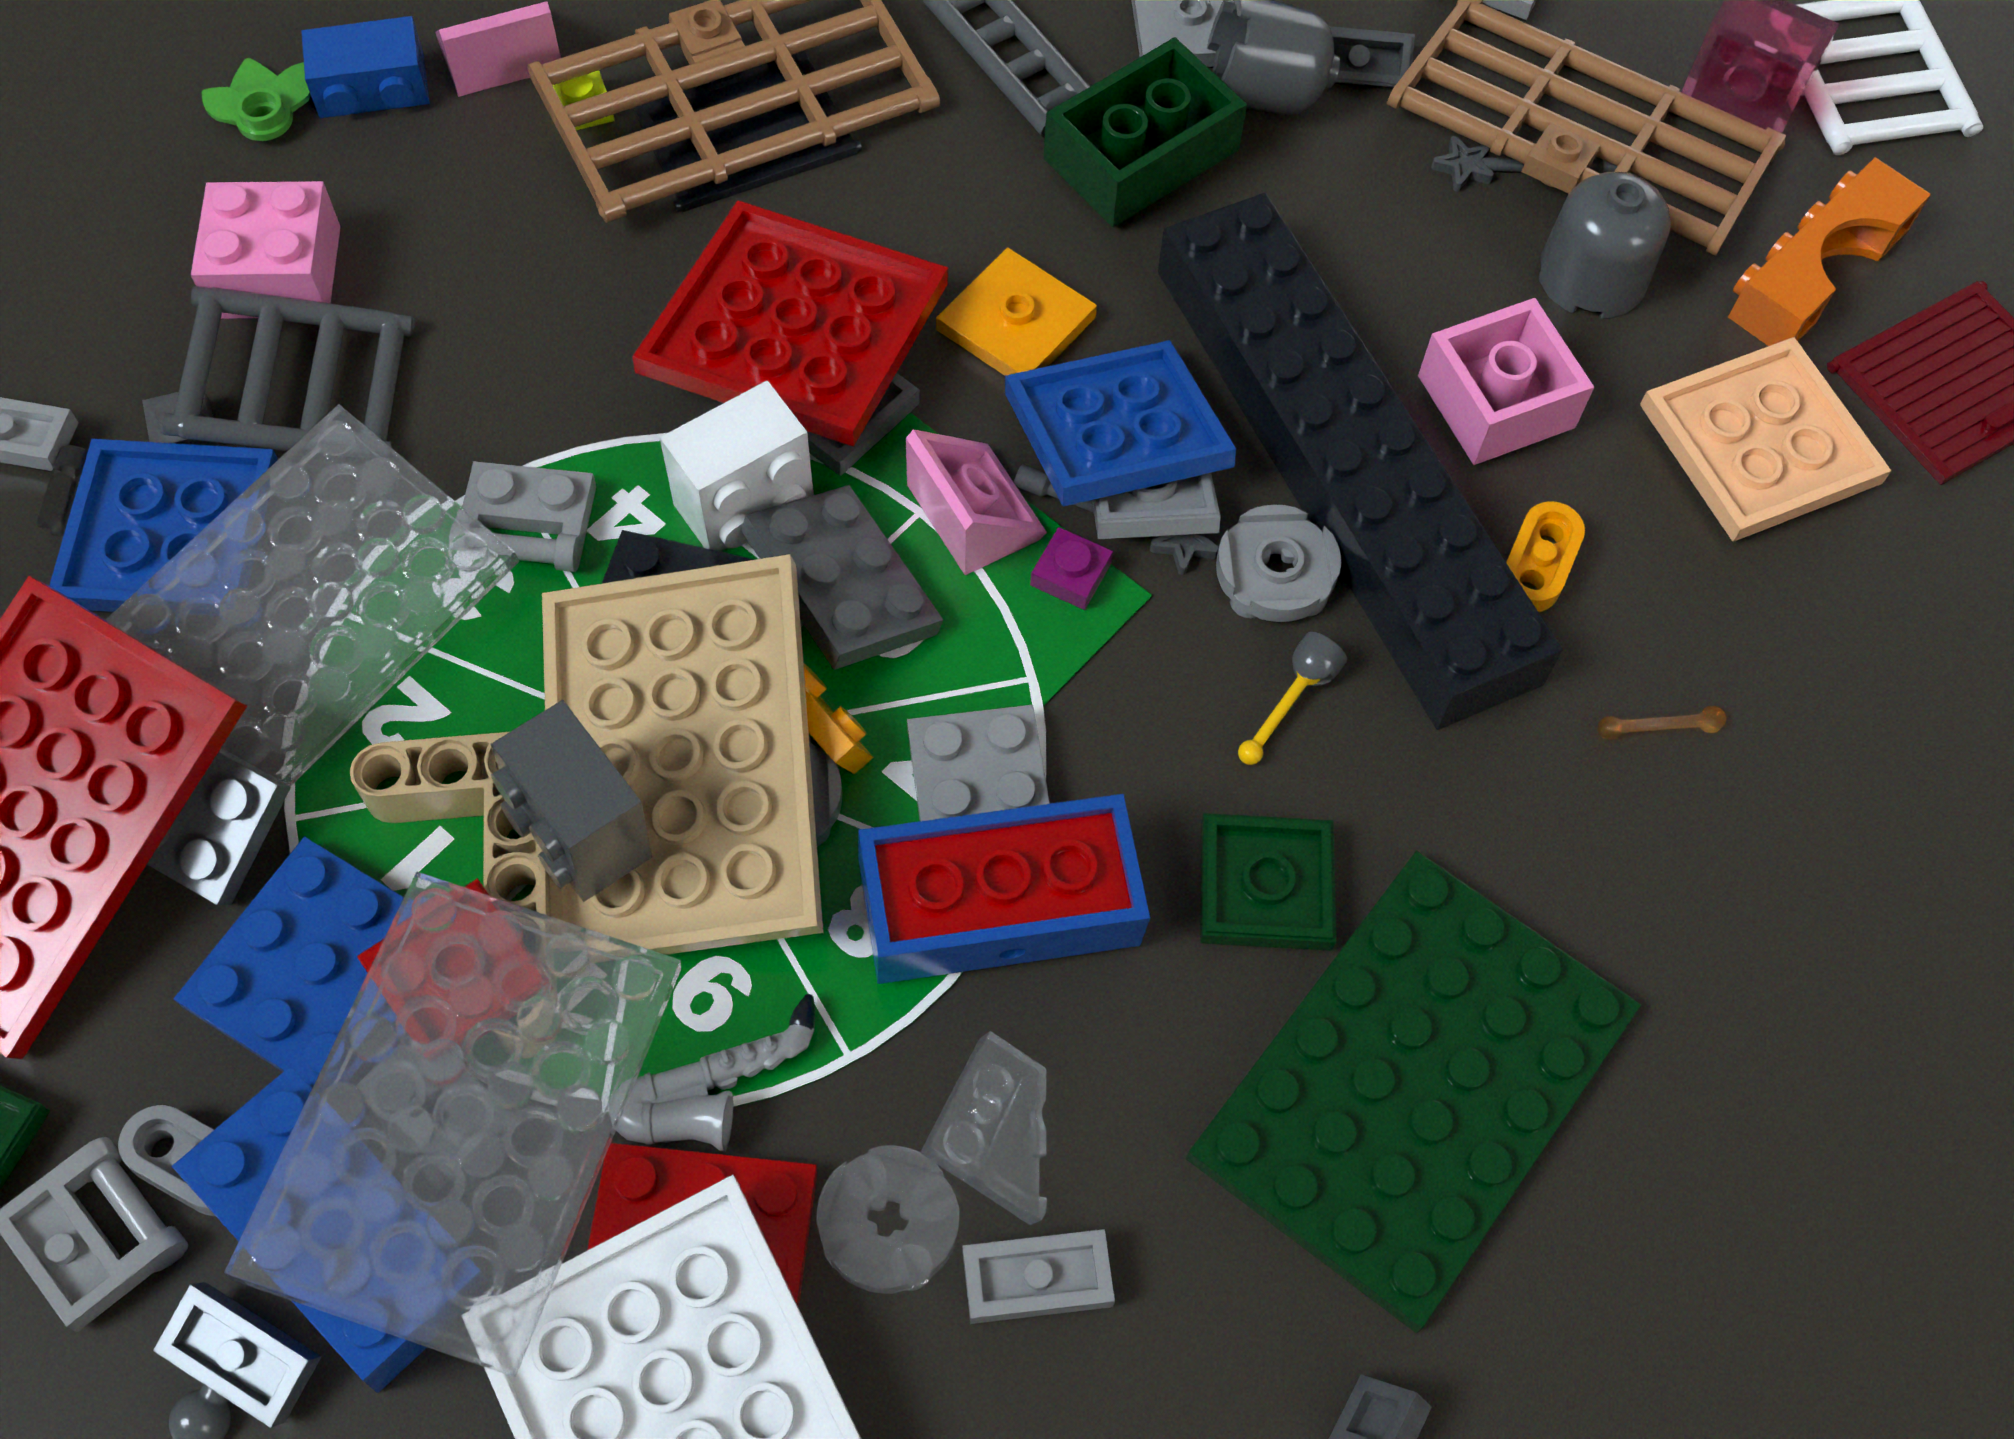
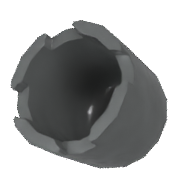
[1207,0,1340,115]
[1539,171,1671,319]

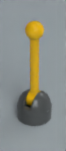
[1238,632,1347,765]

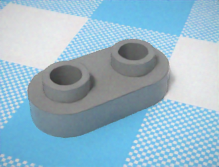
[118,1105,215,1216]

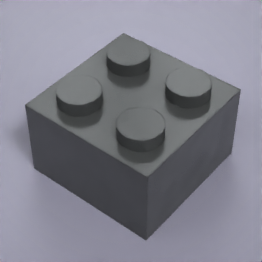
[491,700,652,902]

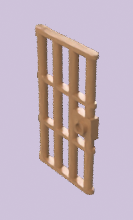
[527,0,940,223]
[1387,0,1787,256]

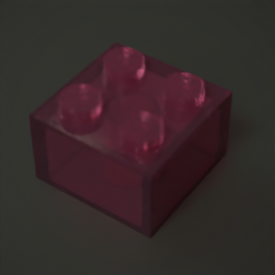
[1681,0,1840,133]

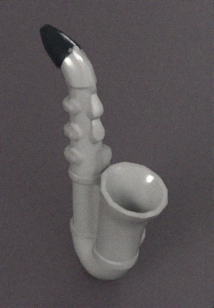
[609,994,815,1152]

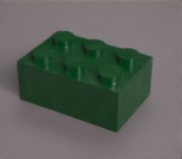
[1043,37,1247,227]

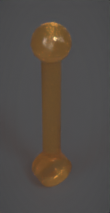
[1598,706,1726,740]

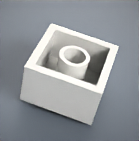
[660,380,814,552]

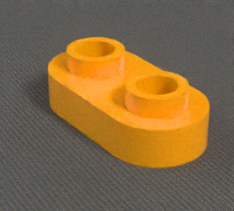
[1506,501,1585,612]

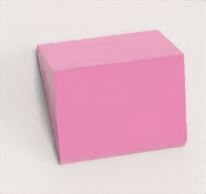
[435,1,561,97]
[906,429,1047,575]

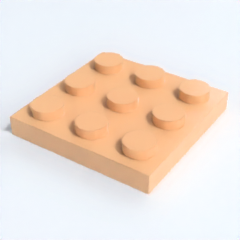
[1640,337,1892,542]

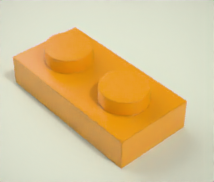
[803,663,874,774]

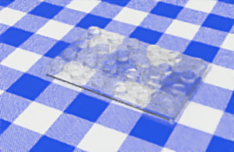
[106,404,520,787]
[224,872,681,1377]

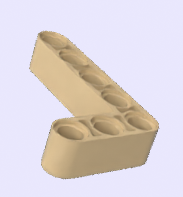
[350,732,558,1060]

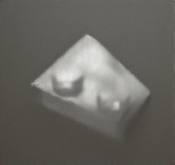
[920,1031,1047,1225]

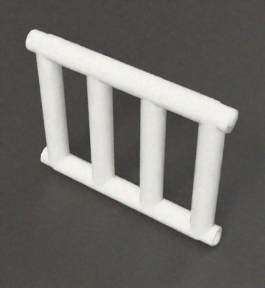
[1765,0,1983,155]

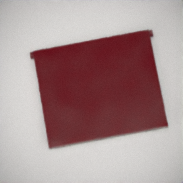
[1827,281,2014,485]

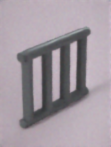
[161,286,415,463]

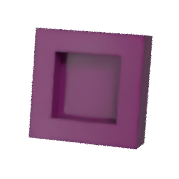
[1030,527,1113,610]

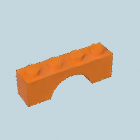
[1728,157,1931,346]

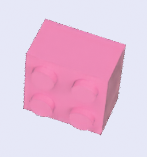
[191,181,341,319]
[1418,298,1594,465]

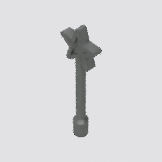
[1431,136,1618,192]
[1014,464,1219,575]

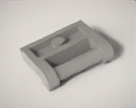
[450,461,596,572]
[0,1137,189,1332]

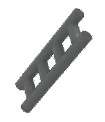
[921,0,1090,138]

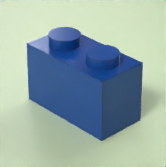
[301,16,430,118]

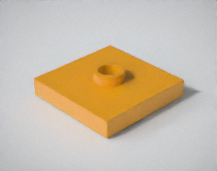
[936,247,1097,376]

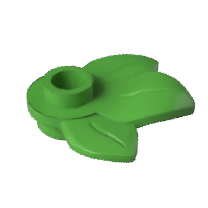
[202,58,311,141]

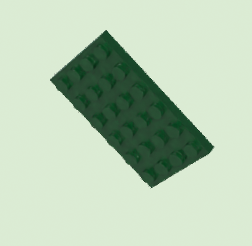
[1186,850,1641,1334]

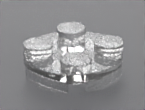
[816,1145,959,1294]

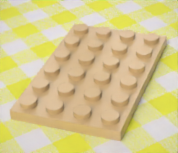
[542,554,823,969]

